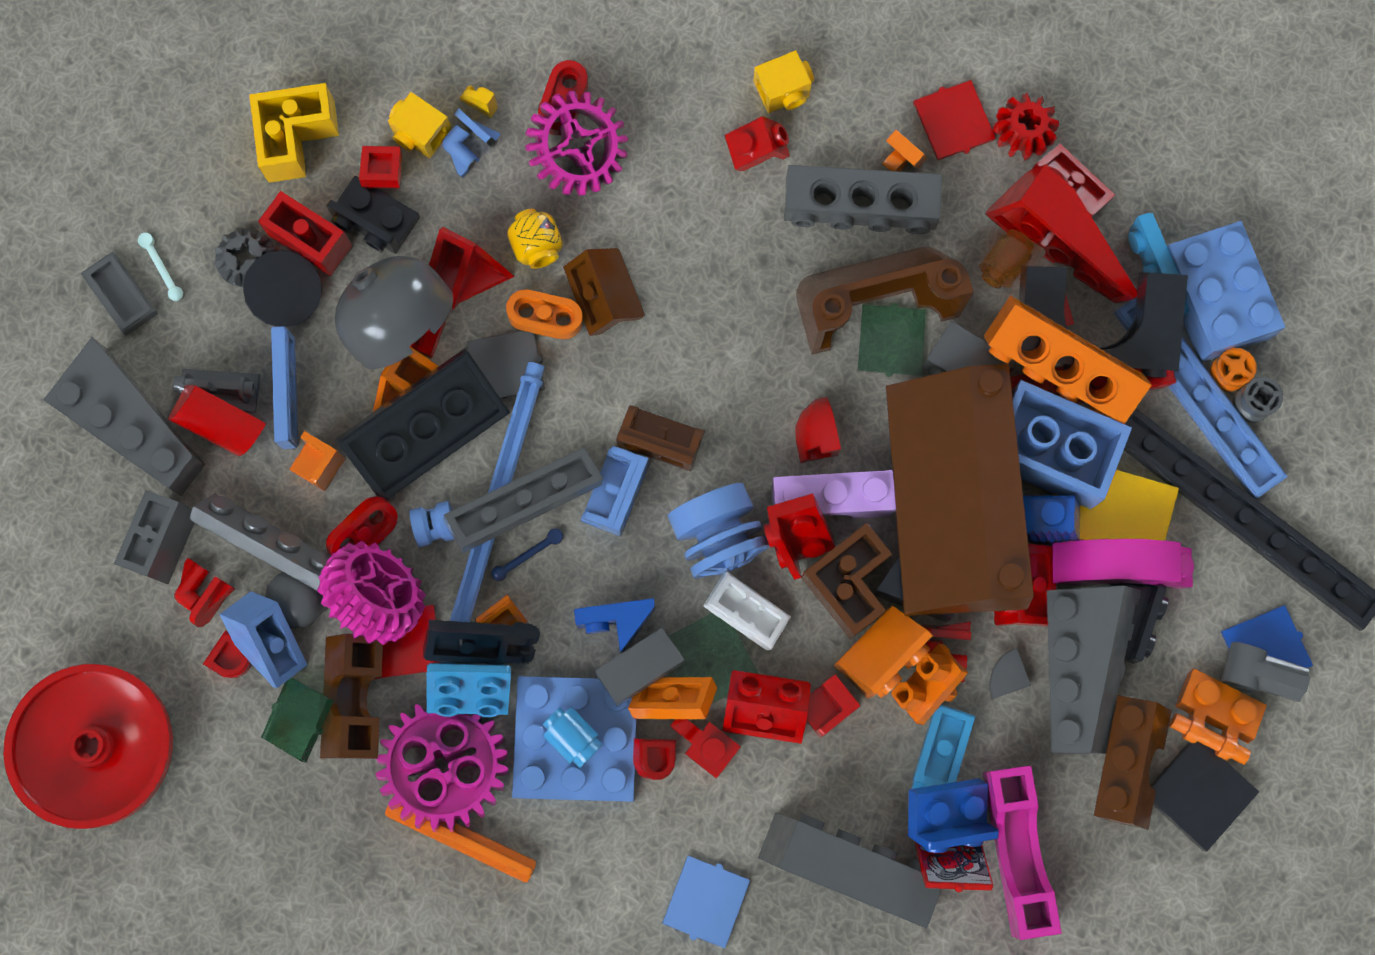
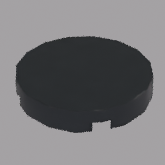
[243,250,322,328]

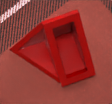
[429,227,515,309]

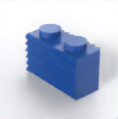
[1023,496,1080,544]

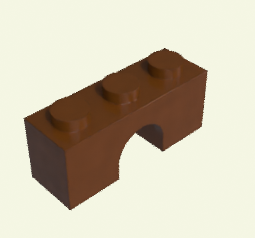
[320,634,383,759]
[1093,695,1172,830]

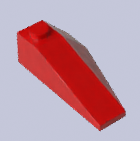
[985,164,1137,303]

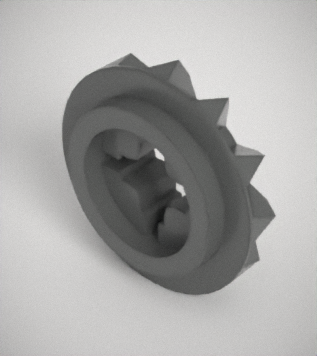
[214,227,276,287]

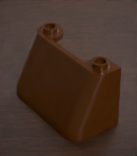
[796,246,973,355]

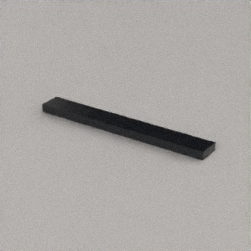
[1124,408,1375,631]

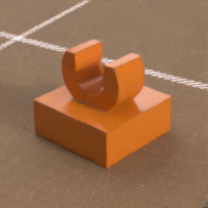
[882,129,928,172]

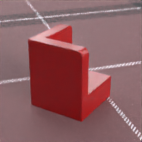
[806,674,860,738]

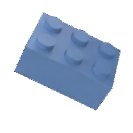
[1167,221,1286,362]
[1012,380,1132,509]

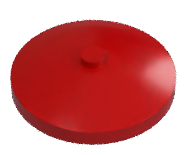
[3,664,173,829]

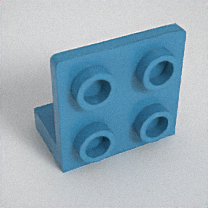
[427,663,511,717]

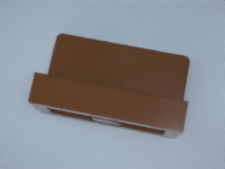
[563,248,645,336]

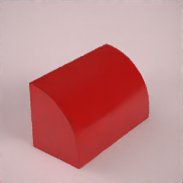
[167,385,266,456]

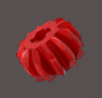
[993,92,1059,161]

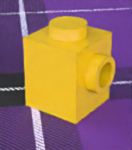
[753,50,814,114]
[388,92,452,159]

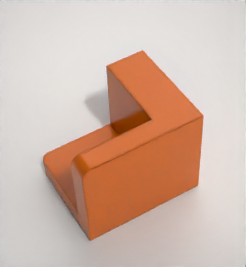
[289,431,346,491]

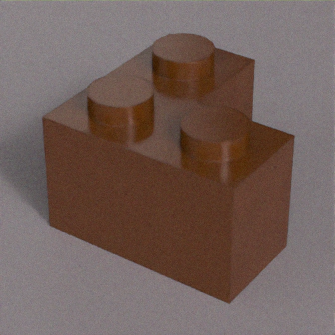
[801,523,892,640]

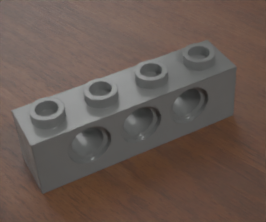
[784,165,942,234]

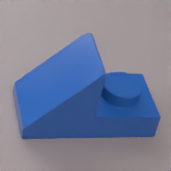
[574,598,655,653]

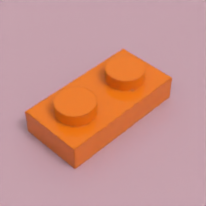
[628,677,717,719]

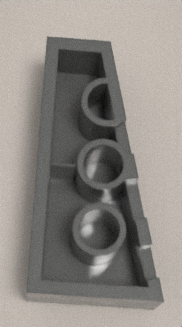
[43,337,205,496]
[1047,586,1141,754]
[758,812,942,929]

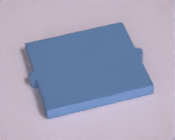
[662,856,750,948]

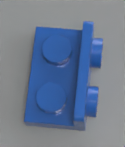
[908,778,999,853]

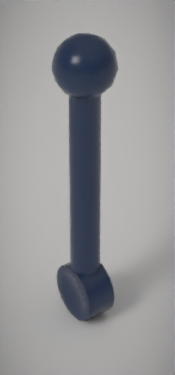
[491,529,563,581]

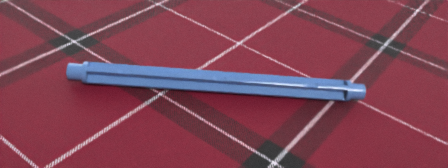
[438,362,545,664]

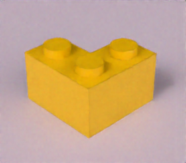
[249,83,339,183]

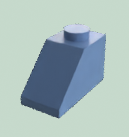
[219,591,307,688]

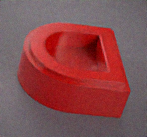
[203,630,252,678]
[633,739,676,780]

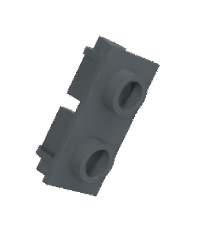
[173,369,260,412]

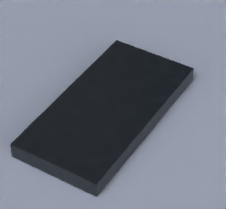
[335,348,510,500]

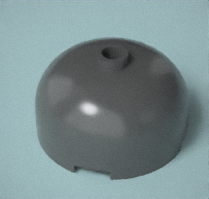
[335,256,453,369]

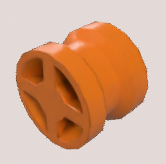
[1210,348,1257,392]

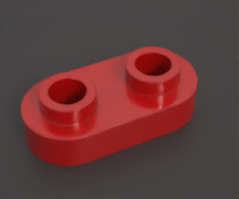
[538,60,588,135]
[326,496,398,555]

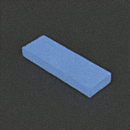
[271,326,298,449]

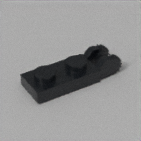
[423,620,540,665]

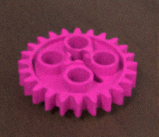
[375,704,508,832]

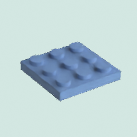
[512,676,637,802]

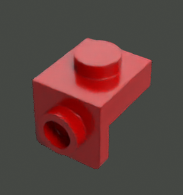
[725,116,790,171]

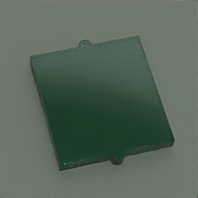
[857,304,926,377]
[261,677,334,763]

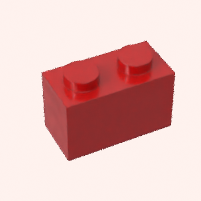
[258,190,353,276]

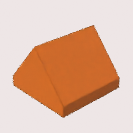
[475,594,528,626]

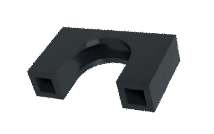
[1019,265,1188,377]

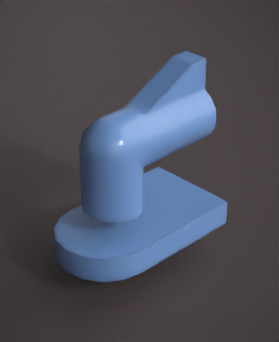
[442,108,501,178]

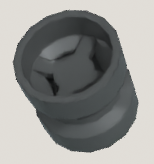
[1233,377,1283,423]

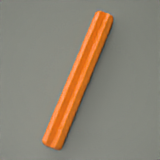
[385,796,536,883]

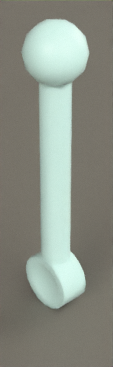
[138,233,183,301]

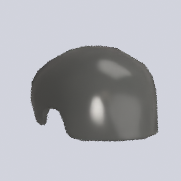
[266,571,328,629]

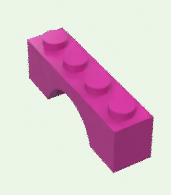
[982,766,1062,940]

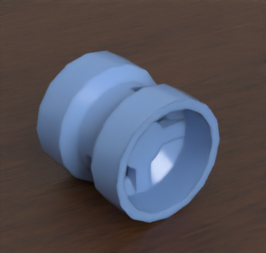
[409,500,454,548]

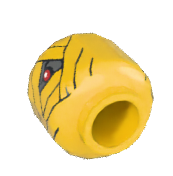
[507,208,563,269]

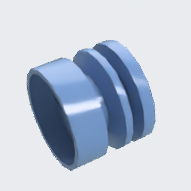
[667,483,770,579]

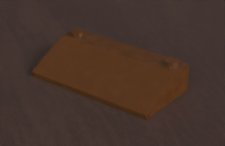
[886,364,1034,616]

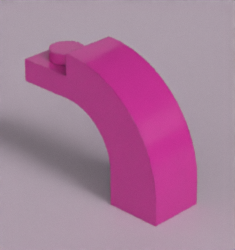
[1052,539,1194,588]

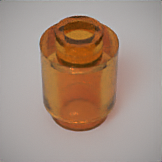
[979,230,1034,289]

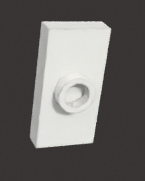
[703,572,791,651]

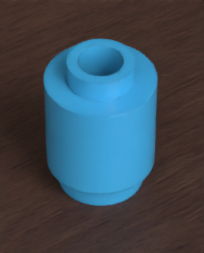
[543,707,603,768]

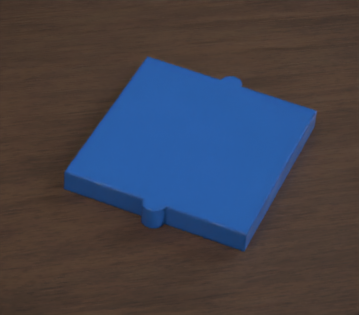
[1221,605,1313,692]

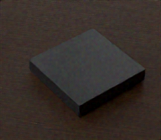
[1150,742,1259,852]

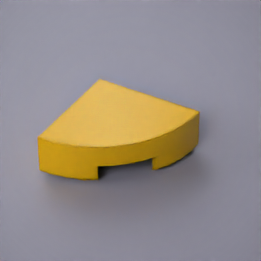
[460,85,498,118]

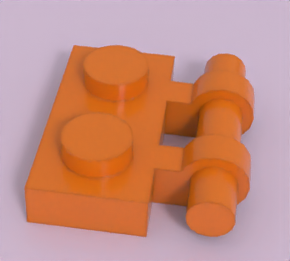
[1169,668,1267,765]

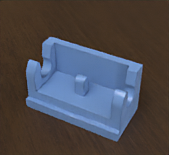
[581,446,649,537]

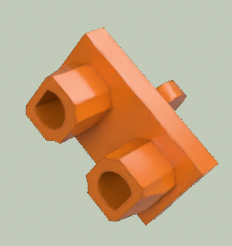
[891,644,968,725]

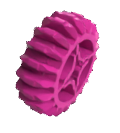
[525,90,628,196]
[317,541,426,645]

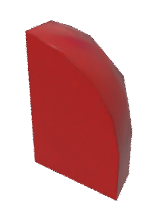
[795,396,841,463]

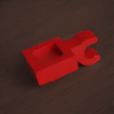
[669,719,741,779]

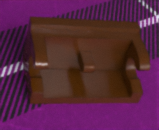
[616,405,705,472]

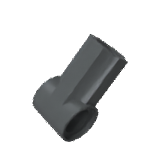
[1221,642,1310,702]

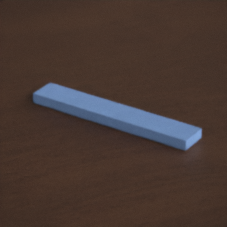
[1113,297,1288,499]

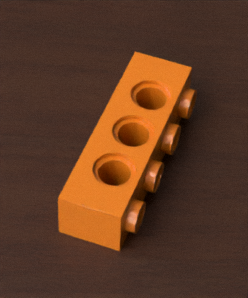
[984,295,1152,424]

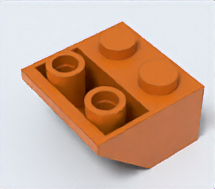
[833,605,933,699]

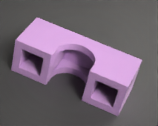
[771,470,896,519]

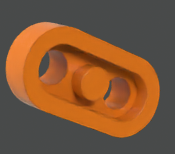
[506,289,583,340]

